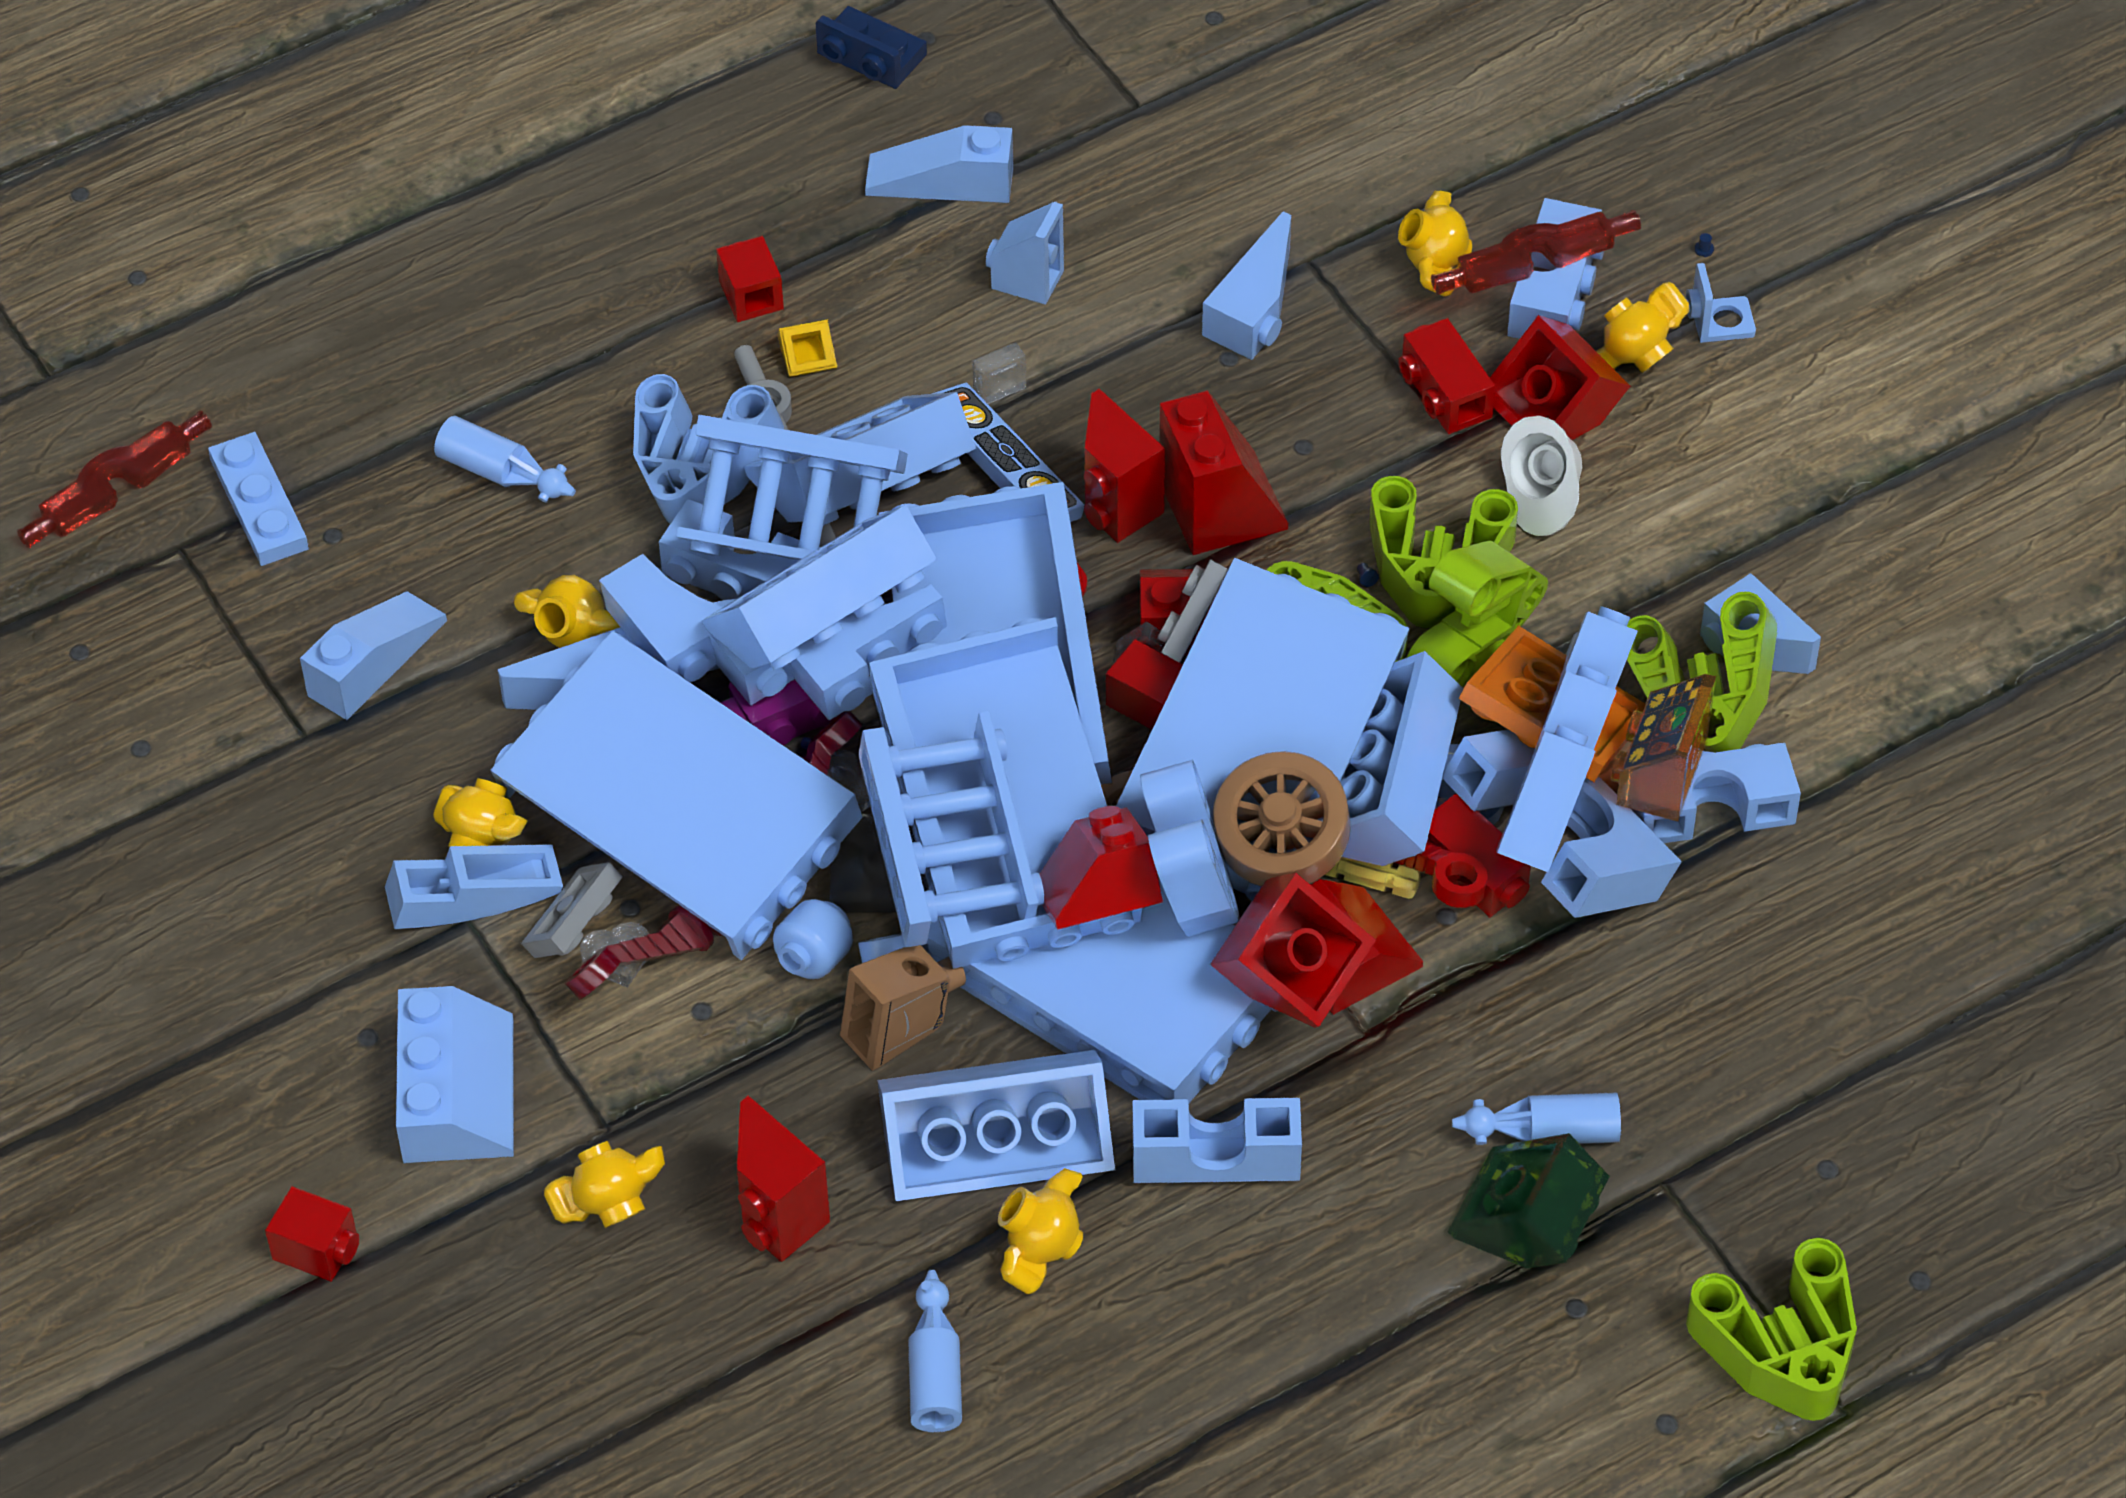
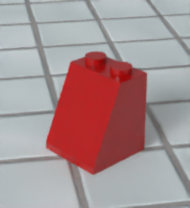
[1159,390,1289,555]

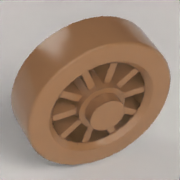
[1213,751,1350,887]

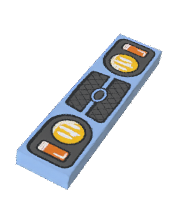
[932,382,1084,522]

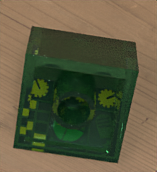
[1447,1133,1610,1268]

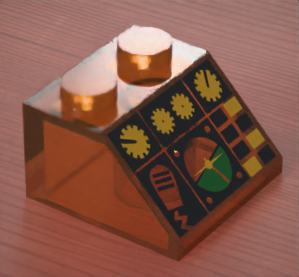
[1611,674,1716,822]

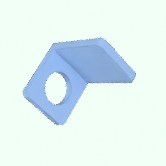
[1685,263,1756,343]

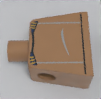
[840,945,966,1071]

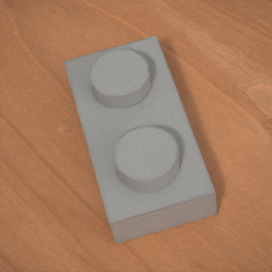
[1157,560,1229,662]
[521,862,623,958]

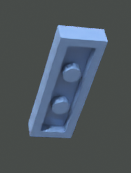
[208,432,309,566]

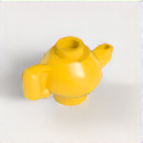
[1398,190,1472,297]
[1596,282,1689,373]
[514,575,620,648]
[433,778,527,847]
[544,1141,665,1228]
[998,1168,1083,1294]

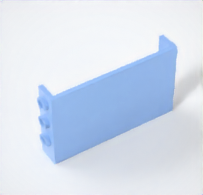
[878,482,1112,784]
[1116,558,1409,901]
[869,617,1142,969]
[491,630,863,960]
[921,880,1277,1104]

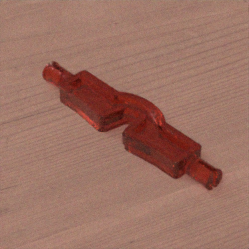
[1431,210,1641,295]
[17,411,212,548]

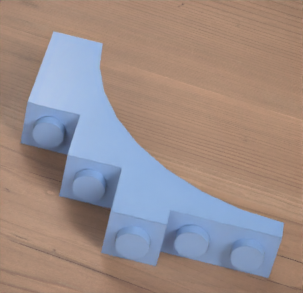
[599,554,947,720]
[1496,606,1638,872]

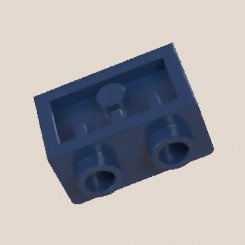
[815,6,927,89]

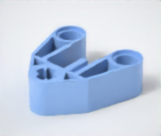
[633,374,784,524]
[1140,760,1240,937]

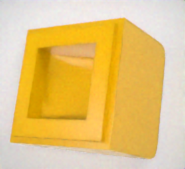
[777,319,837,378]

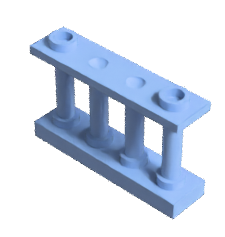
[676,415,908,560]
[858,710,1044,948]

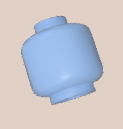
[773,899,853,979]

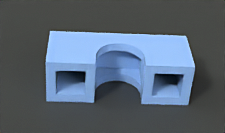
[1507,198,1608,339]
[659,499,820,600]
[1626,743,1801,843]
[1133,1098,1302,1183]

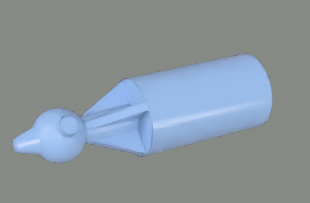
[434,416,576,503]
[1452,1093,1621,1145]
[908,1270,962,1432]

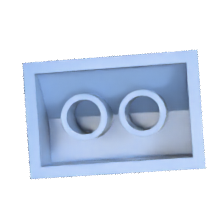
[396,986,514,1163]

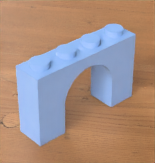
[1442,730,1682,918]

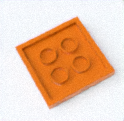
[1458,625,1648,782]

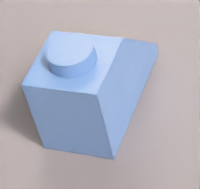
[986,202,1064,305]
[1700,573,1821,674]

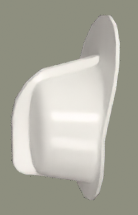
[1501,416,1582,536]

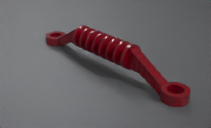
[565,711,863,1000]

